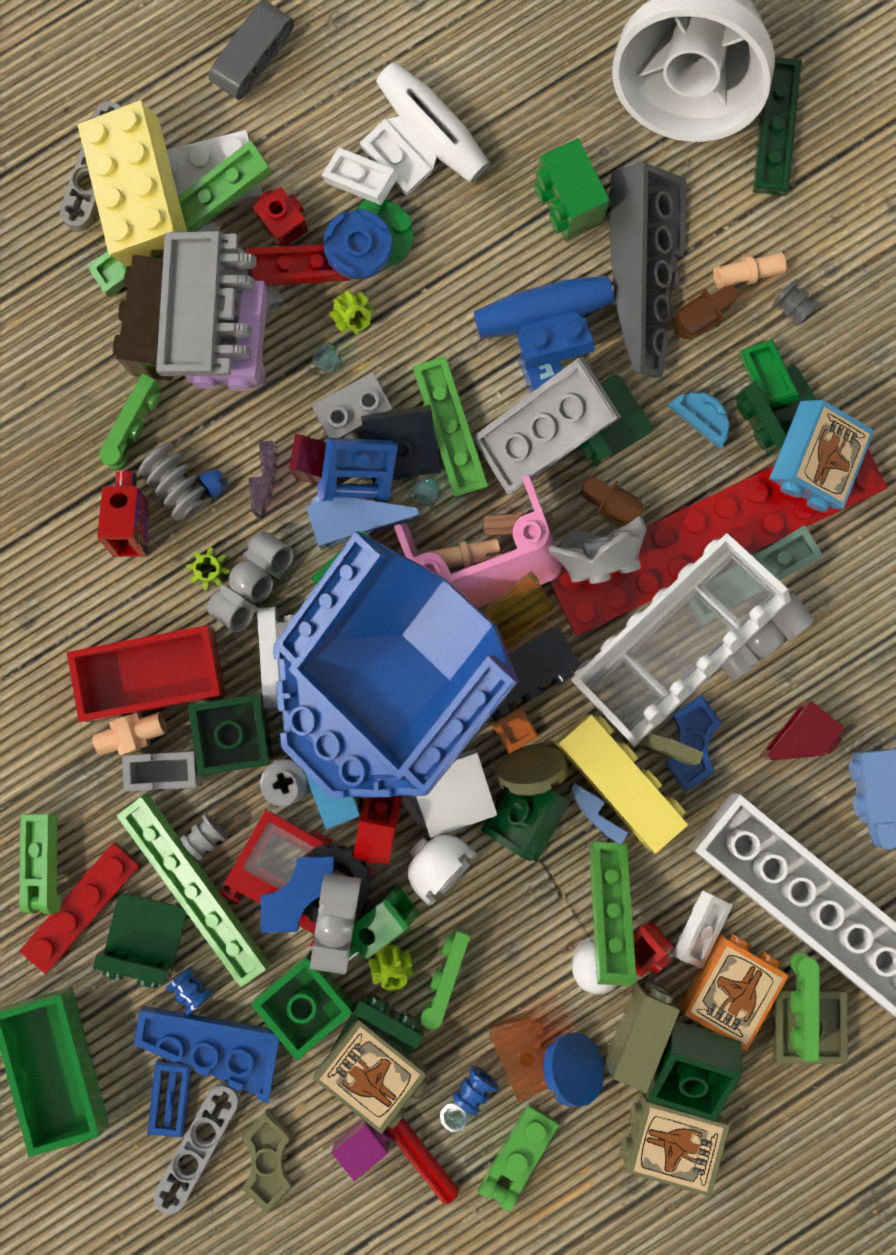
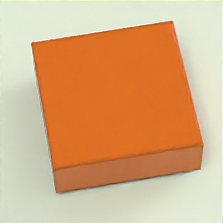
[491,706,539,754]

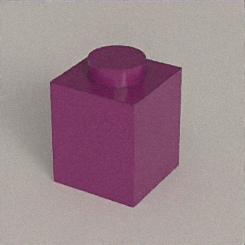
[332,1119,390,1181]

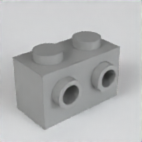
[311,372,393,439]

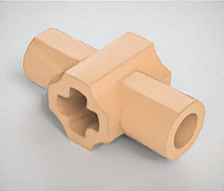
[92,712,167,756]

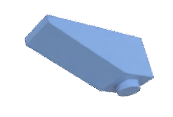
[306,496,419,550]

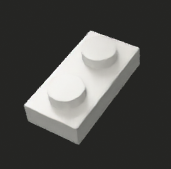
[321,148,398,205]
[672,890,733,969]

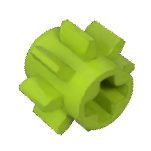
[329,289,375,335]
[186,547,231,592]
[369,945,414,991]

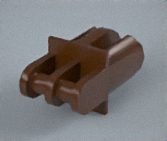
[674,285,738,340]
[581,478,643,527]

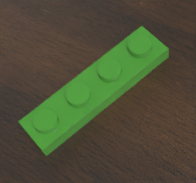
[413,356,488,499]
[589,842,636,986]

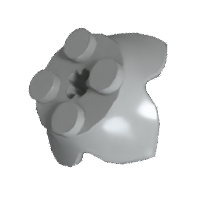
[549,516,647,584]

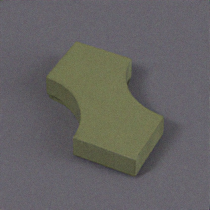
[622,726,704,766]
[241,1108,293,1214]

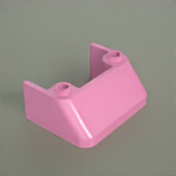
[394,475,562,608]

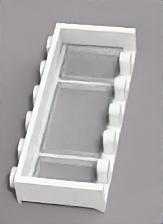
[571,533,791,747]

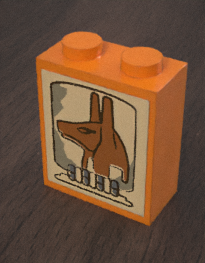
[678,934,789,1051]

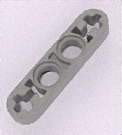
[60,101,121,232]
[153,1082,240,1215]

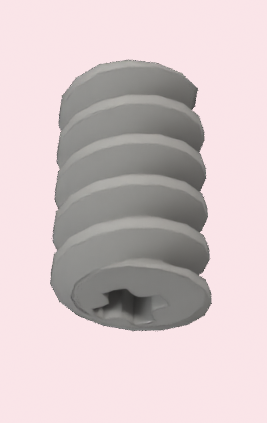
[139,442,212,521]
[260,758,311,807]

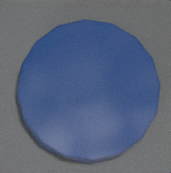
[324,209,392,279]
[543,1032,604,1107]

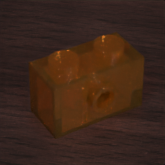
[489,1010,549,1102]

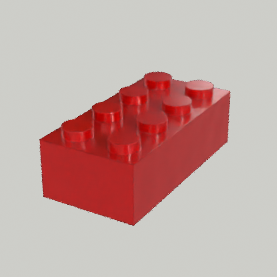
[66,625,226,722]

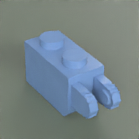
[849,748,896,851]

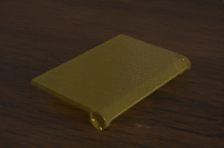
[482,571,554,649]

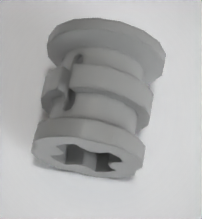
[180,813,228,861]

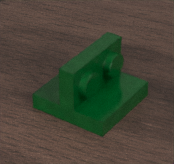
[481,787,571,862]

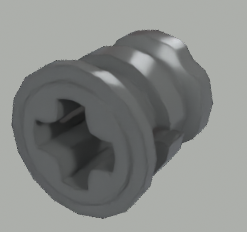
[772,279,819,326]

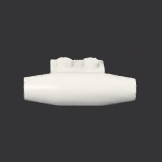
[360,62,490,196]

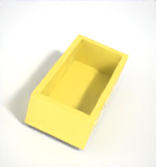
[77,100,187,267]
[554,715,688,854]

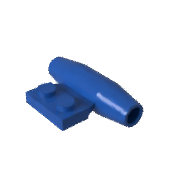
[473,276,614,370]

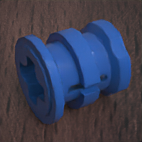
[166,967,214,1016]
[452,1065,500,1116]

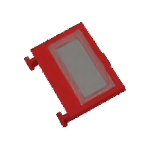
[220,809,376,947]

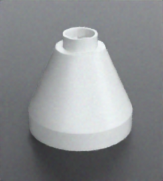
[612,0,775,142]

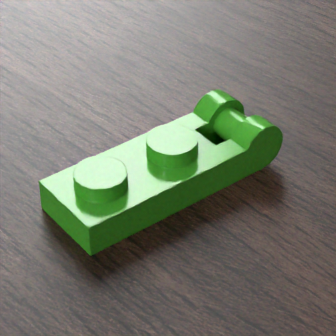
[99,373,161,471]
[19,814,61,914]
[421,926,470,1030]
[789,952,819,1062]
[478,1103,559,1212]

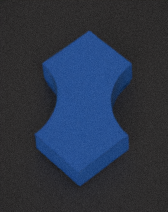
[664,695,722,792]
[260,856,334,933]

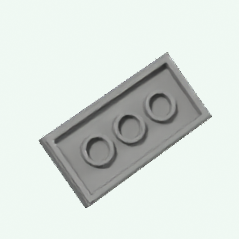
[472,357,621,495]

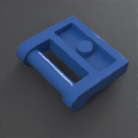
[317,438,398,502]

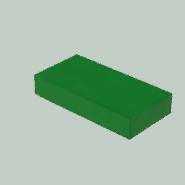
[740,339,799,409]

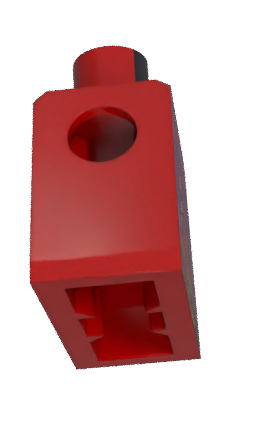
[97,471,148,557]

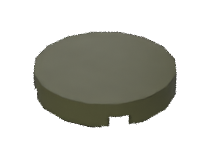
[497,747,569,795]

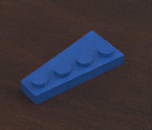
[134,1006,280,1104]

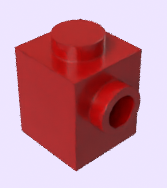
[253,186,308,247]
[633,921,675,977]

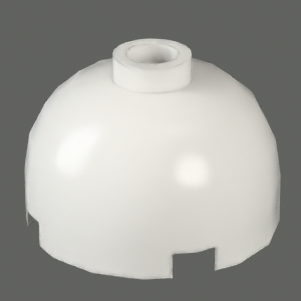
[408,835,477,906]

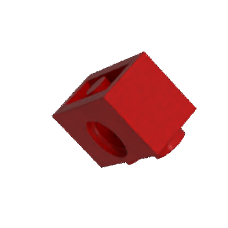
[353,796,402,865]

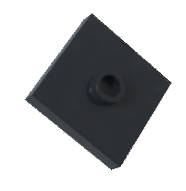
[361,405,441,483]

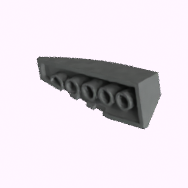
[609,162,686,378]

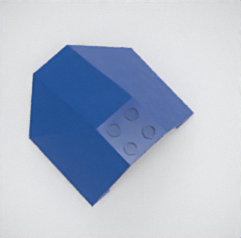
[273,531,519,798]

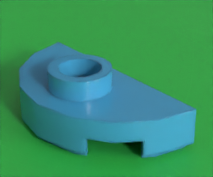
[667,392,729,449]

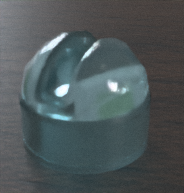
[312,341,342,373]
[410,477,440,507]
[440,1100,471,1133]

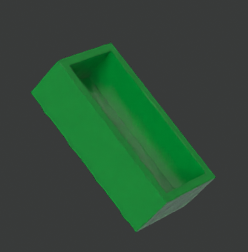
[0,986,109,1157]

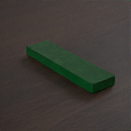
[752,57,802,196]

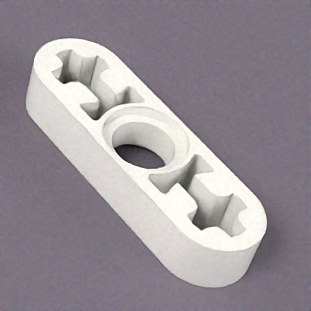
[257,607,280,709]

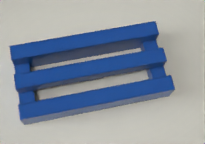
[147,1059,192,1138]

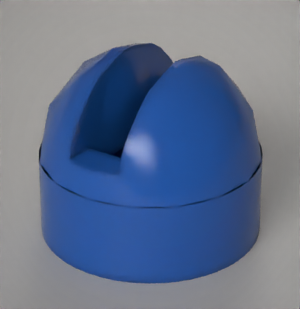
[197,469,228,500]

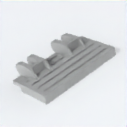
[156,231,256,376]

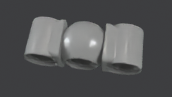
[207,531,294,632]
[721,592,815,681]
[310,873,361,975]

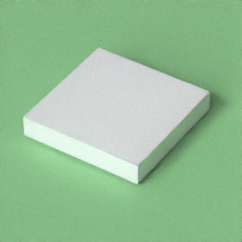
[416,749,497,838]

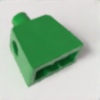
[348,884,419,961]

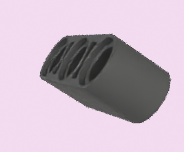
[209,0,294,100]

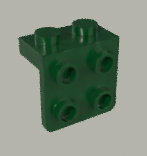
[735,366,817,457]
[579,375,652,467]
[93,893,187,988]
[330,992,424,1054]

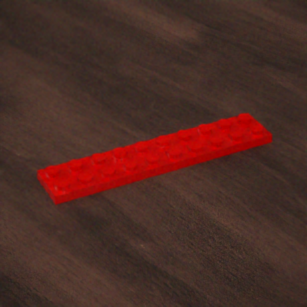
[549,448,888,637]

